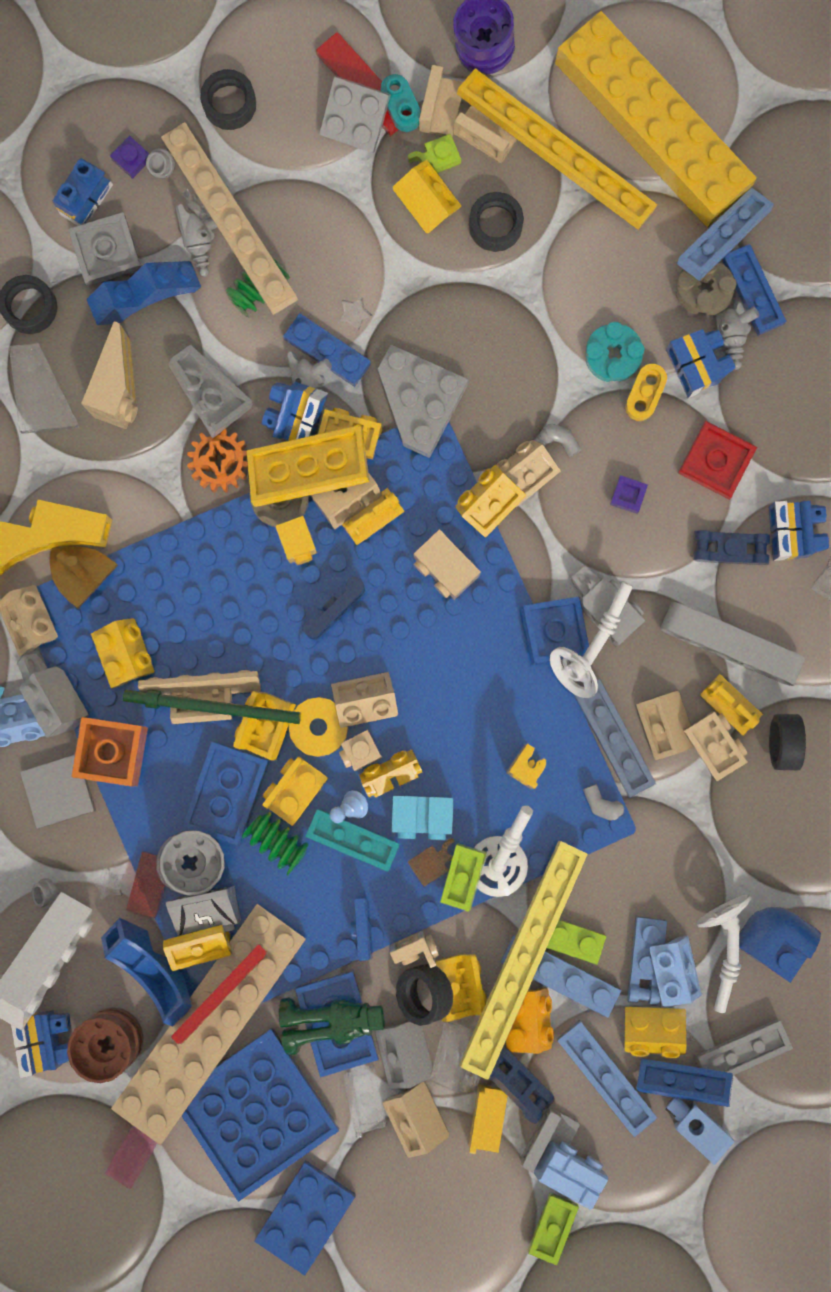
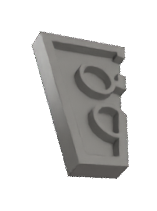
[168,345,253,438]

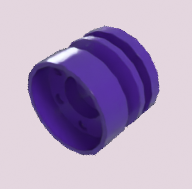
[453,0,515,75]

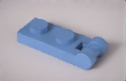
[628,916,667,1005]

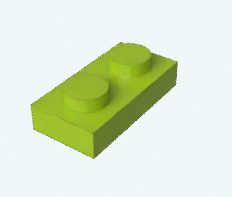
[440,843,487,912]
[547,919,607,965]
[528,1192,579,1265]

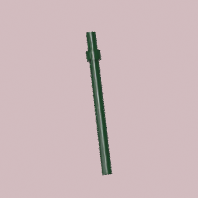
[123,690,301,724]

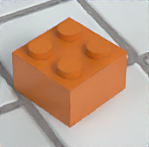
[71,717,148,786]

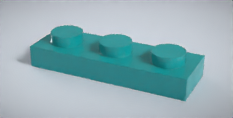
[305,809,400,872]

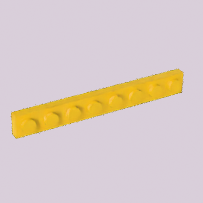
[457,68,658,230]

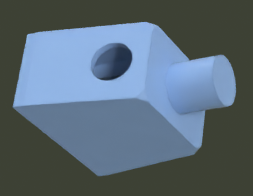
[665,1098,735,1166]

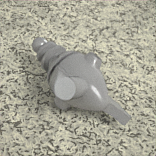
[176,204,217,277]
[716,307,759,370]
[288,352,332,391]

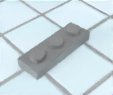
[696,1019,793,1075]

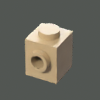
[339,730,382,771]

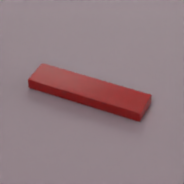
[316,32,411,137]
[171,944,268,1044]

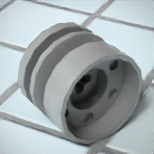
[156,831,224,896]

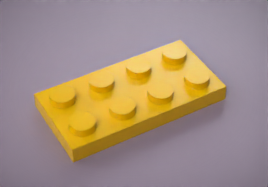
[247,425,370,507]

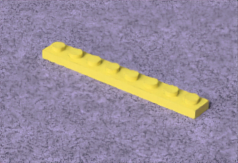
[459,841,588,1080]

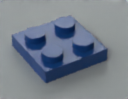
[520,597,589,665]

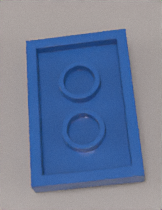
[182,742,269,846]
[295,970,379,1078]
[254,1160,356,1276]

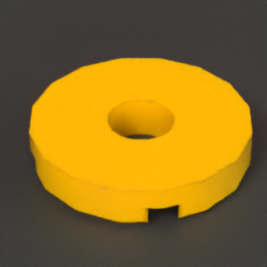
[288,697,348,757]

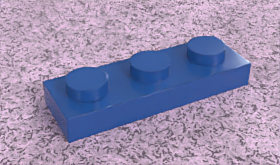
[722,244,787,336]
[283,313,371,387]
[637,1058,733,1107]

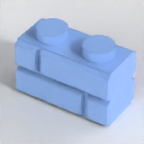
[534,1141,608,1210]

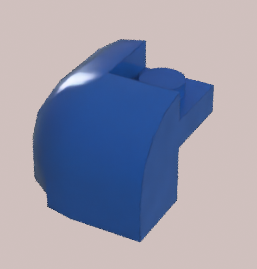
[739,907,821,983]

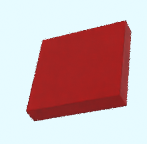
[678,421,757,500]

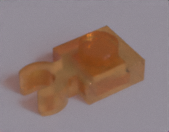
[407,838,455,887]

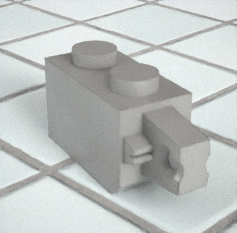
[571,566,645,647]
[17,654,89,738]

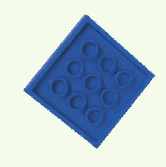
[182,1028,340,1202]

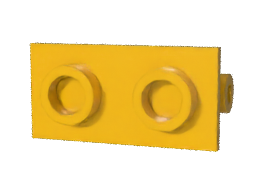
[342,488,405,545]
[700,674,763,736]
[359,750,423,798]

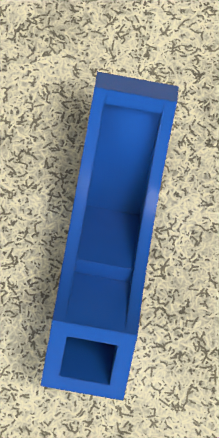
[86,261,201,325]
[101,918,192,1027]

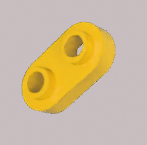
[625,364,667,421]

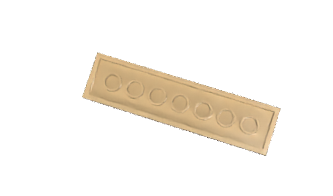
[111,904,306,1145]

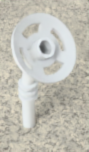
[550,581,633,698]
[474,806,533,897]
[696,894,751,1013]

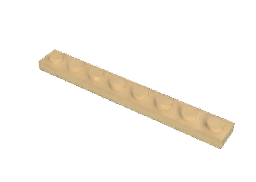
[161,122,298,315]

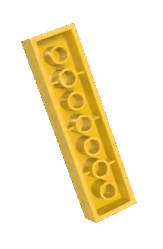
[555,11,757,228]

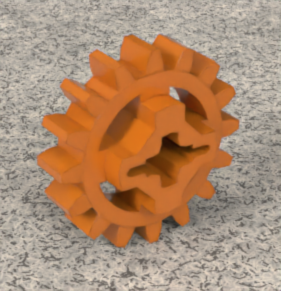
[187,429,248,493]

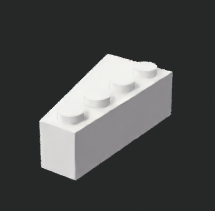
[0,892,93,1030]

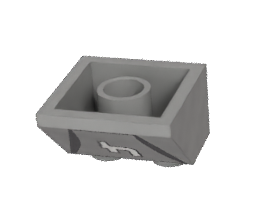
[166,885,241,936]

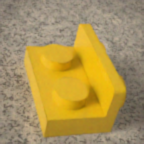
[318,408,382,460]
[455,464,526,538]
[262,757,328,826]

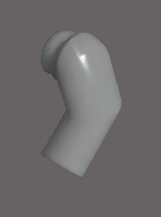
[540,424,582,458]
[583,784,624,820]

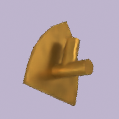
[50,546,118,609]

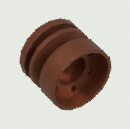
[67,1007,144,1084]

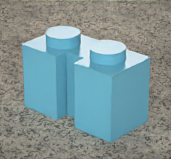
[392,796,453,840]

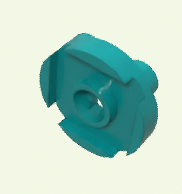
[585,322,645,382]

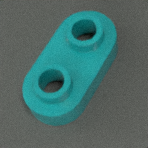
[381,74,421,132]

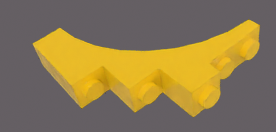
[0,500,112,576]

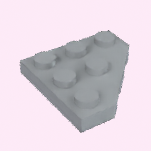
[378,345,469,458]

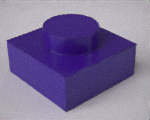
[110,135,149,179]
[610,475,648,514]

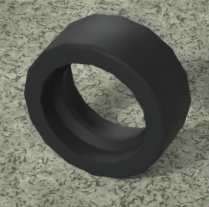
[200,69,256,130]
[469,192,524,252]
[0,274,58,334]
[769,714,806,771]
[396,963,453,1026]

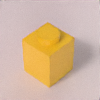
[275,516,317,565]

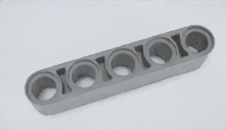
[660,602,805,686]

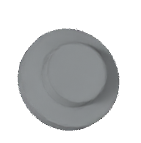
[146,148,175,179]
[32,878,59,909]

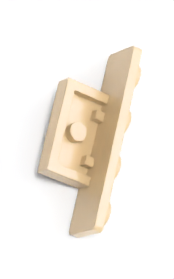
[138,670,261,724]

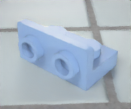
[0,694,46,747]
[650,936,702,1007]

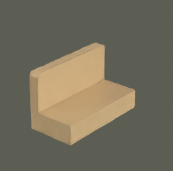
[419,65,463,137]
[454,105,517,163]
[636,691,694,760]
[382,1082,449,1158]

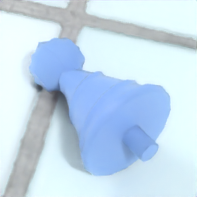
[329,790,368,823]

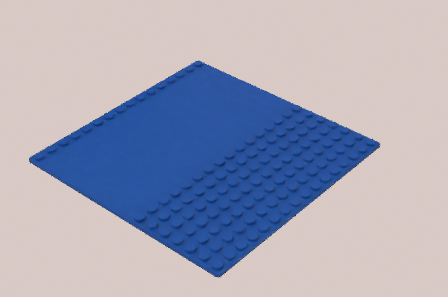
[37,422,636,1003]

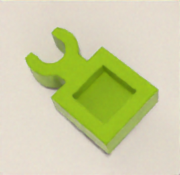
[408,134,461,173]

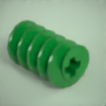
[225,257,290,318]
[241,811,309,876]

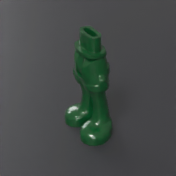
[279,997,385,1055]

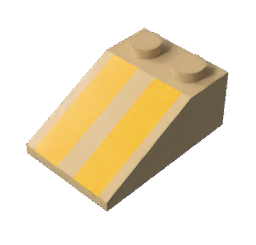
[81,321,138,429]

